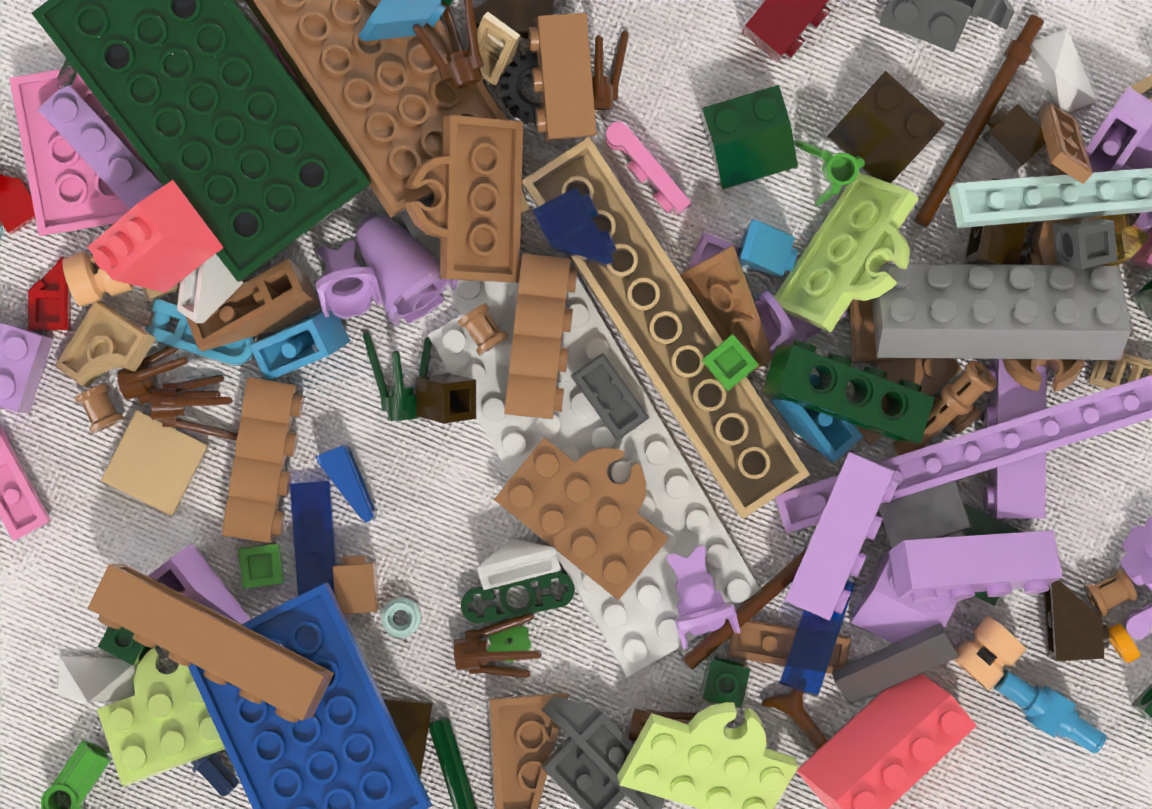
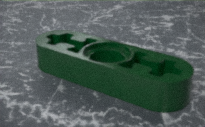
[461,571,575,624]

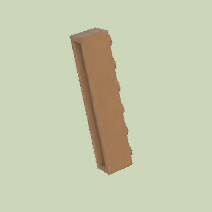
[88,563,334,723]

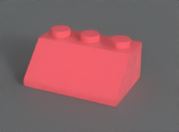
[88,180,224,293]

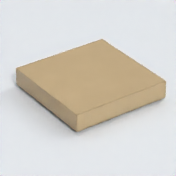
[101,410,210,516]

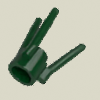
[363,332,432,421]

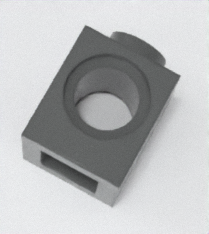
[1053,217,1117,269]

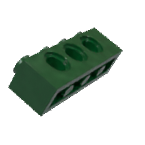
[762,340,935,444]

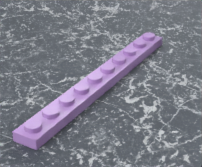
[775,375,1152,534]

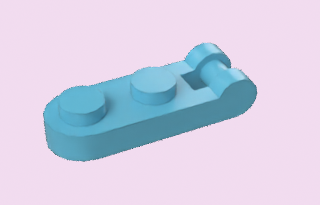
[145,299,255,366]

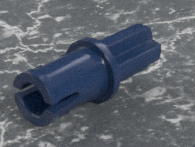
[190,752,239,797]

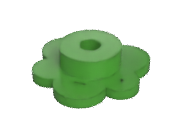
[488,626,531,662]

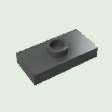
[571,353,650,441]

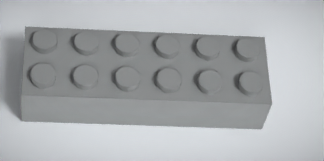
[871,264,1131,360]

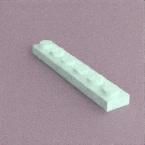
[949,168,1152,228]

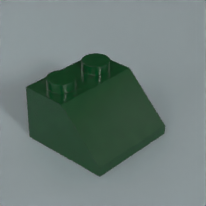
[699,85,798,190]

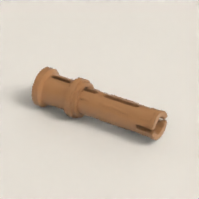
[893,360,997,455]

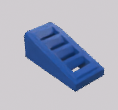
[315,445,378,523]

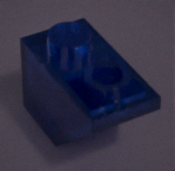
[533,187,617,267]

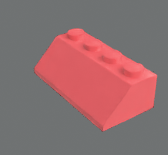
[796,673,977,809]

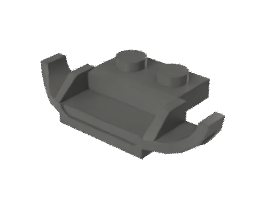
[880,0,1015,52]
[540,696,665,809]

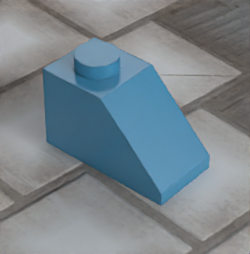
[358,0,447,41]
[737,219,798,279]
[249,309,351,380]
[769,374,863,462]

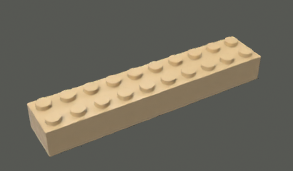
[522,137,810,519]

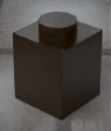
[982,104,1046,171]
[416,373,476,424]

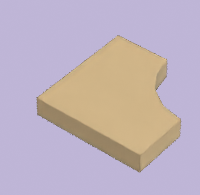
[54,301,156,388]

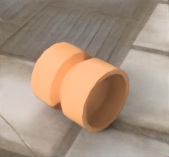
[62,251,135,307]
[953,615,1027,691]

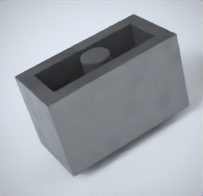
[879,481,972,548]

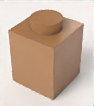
[333,555,380,614]

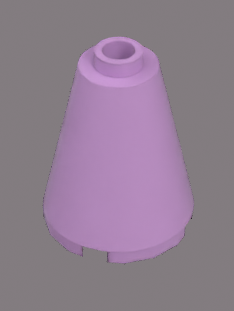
[355,214,458,326]

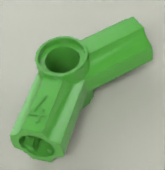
[41,739,113,809]

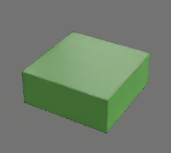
[701,334,759,391]
[238,543,285,589]

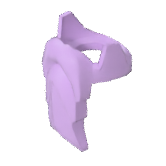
[316,240,382,319]
[754,290,847,355]
[666,545,741,649]

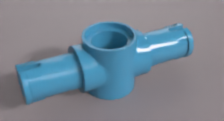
[994,670,1107,754]

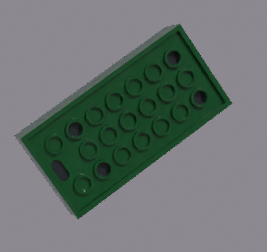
[32,0,371,282]

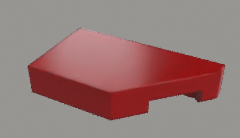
[0,175,36,235]
[28,257,71,331]

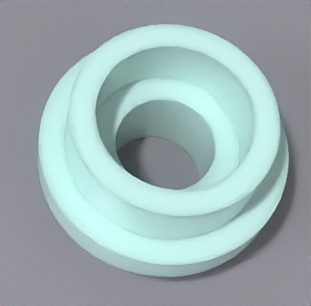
[381,598,421,638]

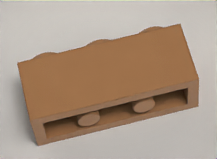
[528,12,597,141]

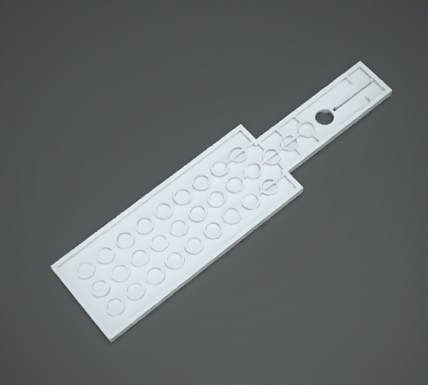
[417,234,760,677]

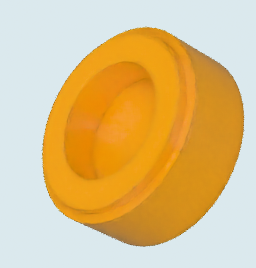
[1108,623,1141,664]

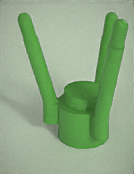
[795,140,865,206]

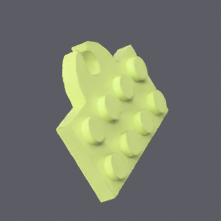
[774,172,919,333]
[97,648,225,787]
[617,702,798,809]

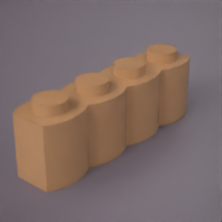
[504,253,578,420]
[222,377,304,543]

